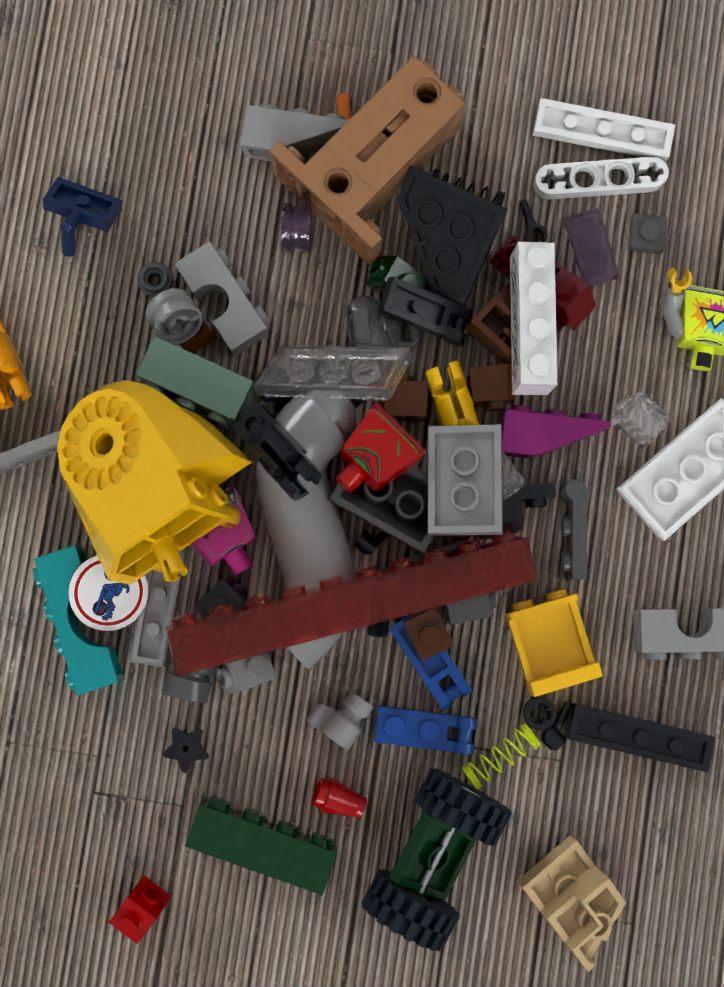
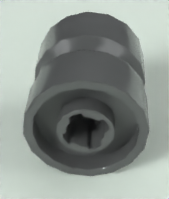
[162,643,219,703]

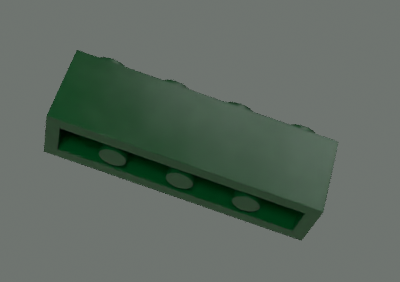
[185,797,338,896]

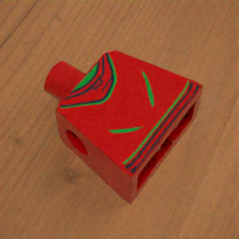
[335,402,426,493]

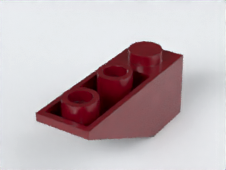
[490,236,596,331]

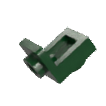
[366,256,428,292]

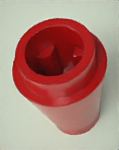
[311,777,367,819]

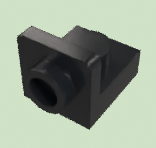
[193,577,249,632]

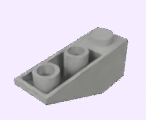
[240,103,349,161]

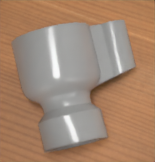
[306,691,374,751]

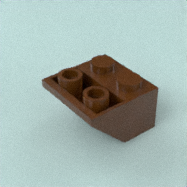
[467,283,565,364]

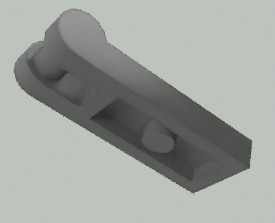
[560,479,587,580]

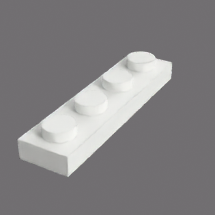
[532,98,675,162]

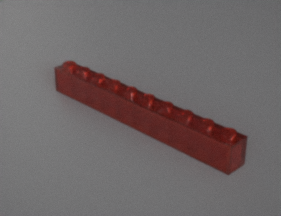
[165,532,537,676]

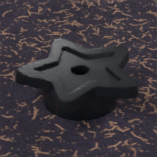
[163,727,209,773]

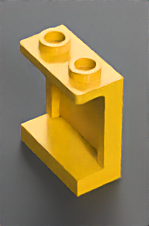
[505,589,603,697]

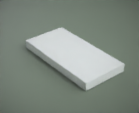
[616,398,724,542]

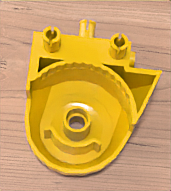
[57,380,252,585]

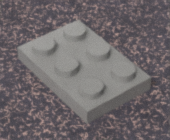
[428,424,503,536]

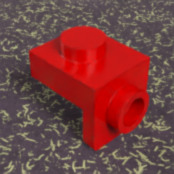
[109,876,171,944]

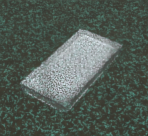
[254,346,412,400]

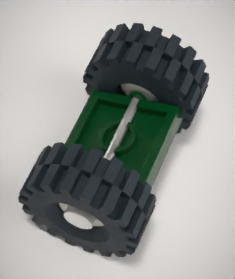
[361,768,512,951]

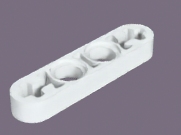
[533,157,669,200]

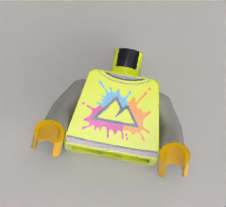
[663,267,724,371]

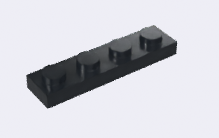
[566,703,715,772]

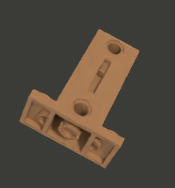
[269,55,465,267]

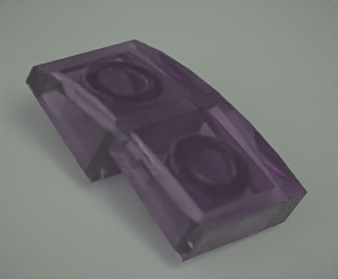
[564,208,619,287]

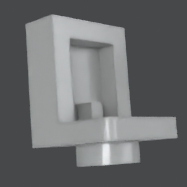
[215,644,277,695]

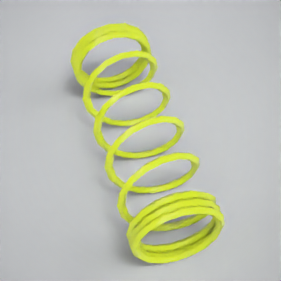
[462,723,541,790]

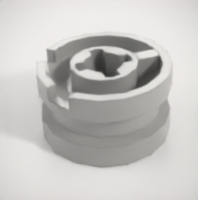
[145,288,203,345]

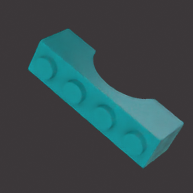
[33,545,125,696]

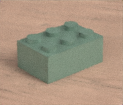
[136,336,258,431]

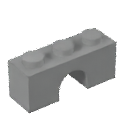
[174,241,270,357]
[633,608,724,660]

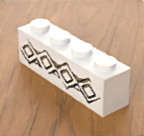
[510,242,557,395]

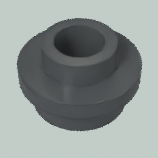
[137,262,173,297]

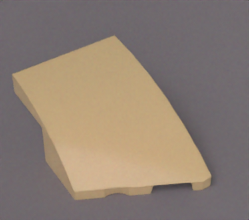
[516,835,626,973]

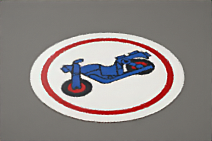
[69,555,148,631]

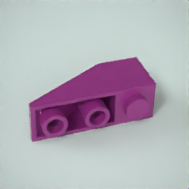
[501,405,611,459]

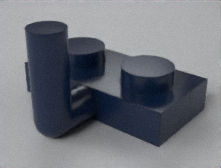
[43,177,122,257]

